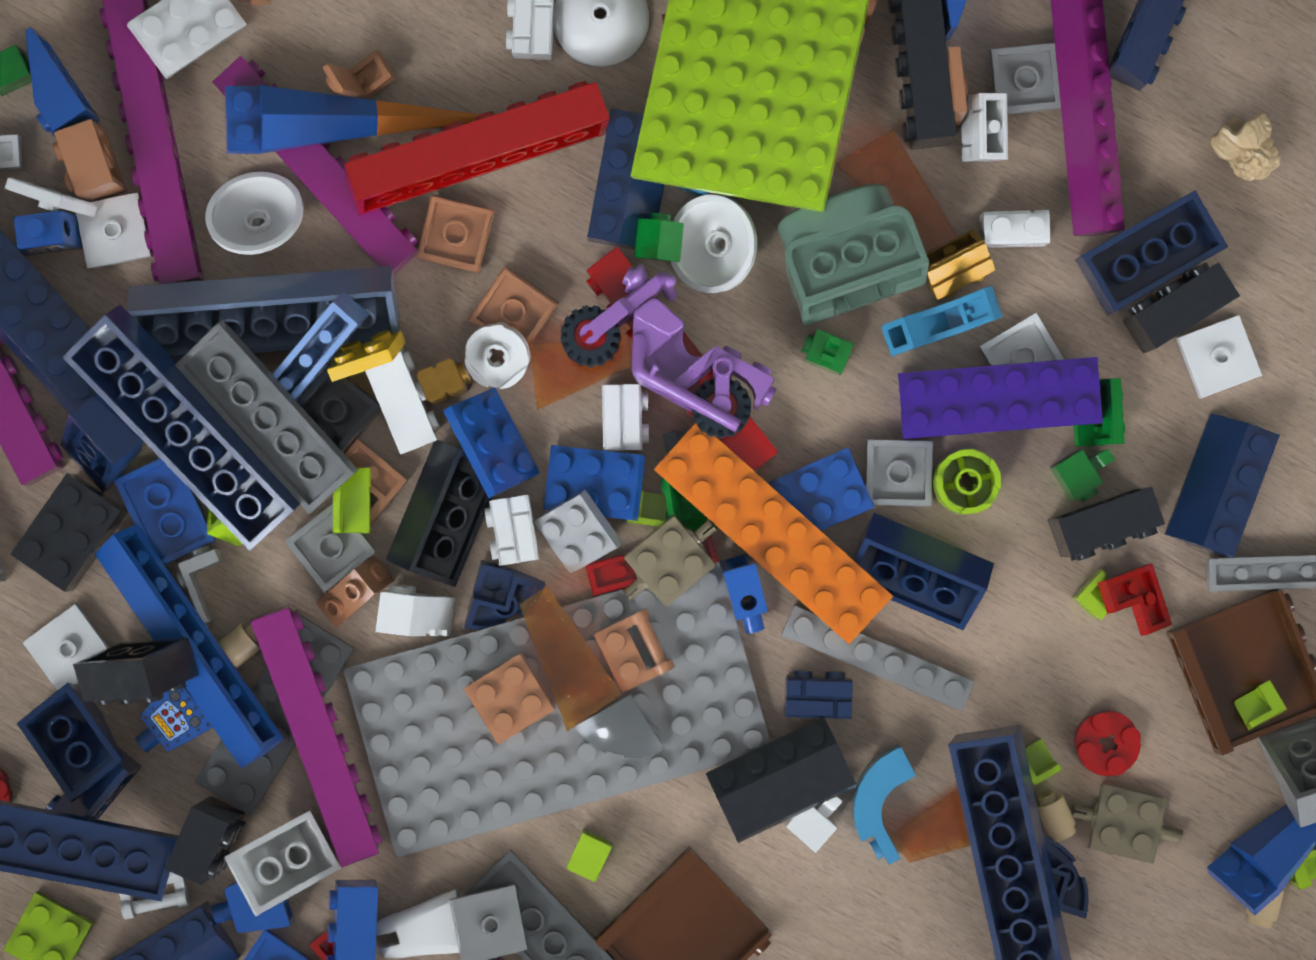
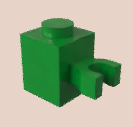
[801,329,854,376]
[1050,449,1115,502]

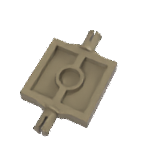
[623,514,717,607]
[1071,784,1183,864]

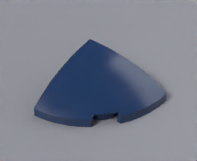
[464,560,546,630]
[1044,836,1089,919]

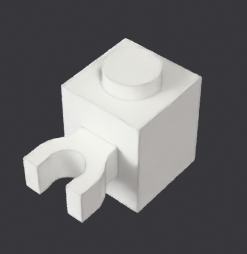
[785,796,842,853]

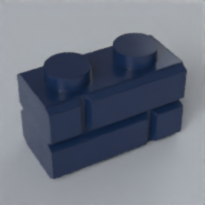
[784,670,853,719]

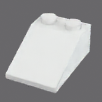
[224,811,341,917]

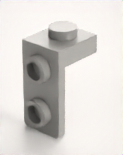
[177,545,225,624]

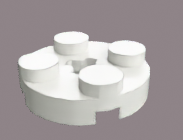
[464,322,531,389]

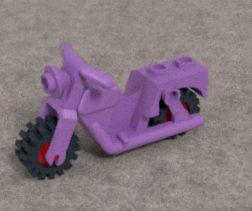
[560,263,777,438]

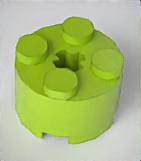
[932,449,1002,515]

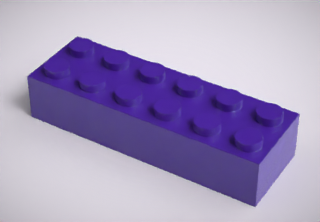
[898,357,1103,439]

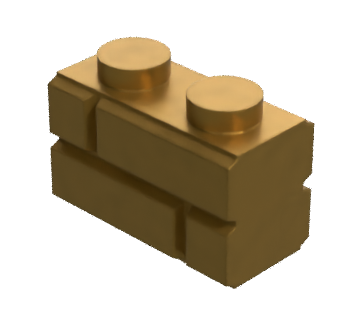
[925,229,995,300]
[417,358,472,406]

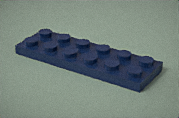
[0,800,178,902]

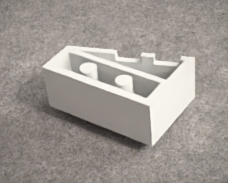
[366,347,440,455]
[375,584,456,636]

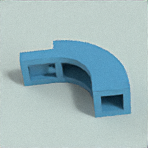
[881,286,1003,357]
[852,744,916,865]

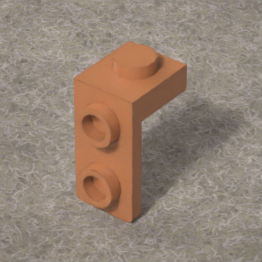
[323,50,396,99]
[317,555,395,627]

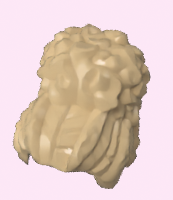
[1211,112,1281,181]

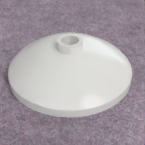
[553,0,649,67]
[205,172,304,255]
[671,195,757,293]

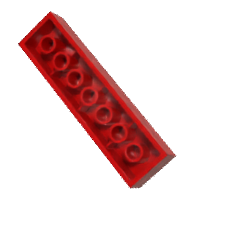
[344,81,610,216]

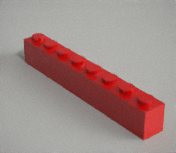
[586,246,778,471]

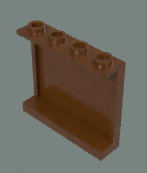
[1166,589,1316,756]
[595,846,772,960]

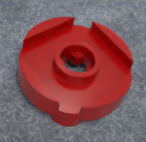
[1074,710,1141,776]

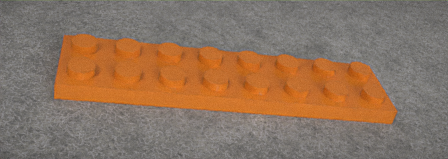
[654,422,893,644]

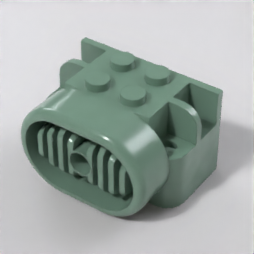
[778,184,929,327]

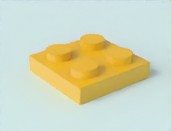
[327,330,406,382]

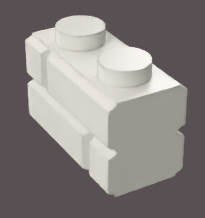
[506,0,554,60]
[961,93,1008,162]
[979,210,1050,248]
[602,384,649,451]
[485,495,540,565]

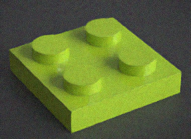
[3,891,95,960]

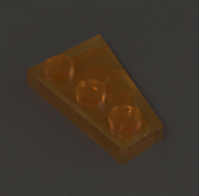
[530,334,631,410]
[889,788,970,863]

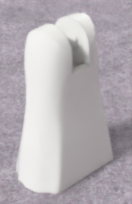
[376,889,461,959]

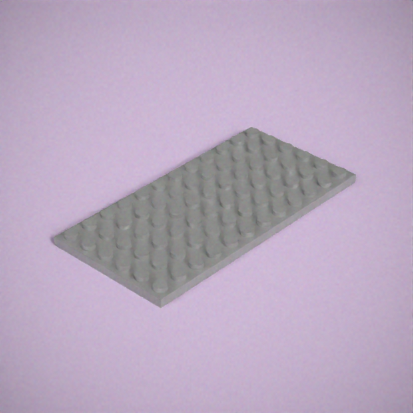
[343,562,770,858]

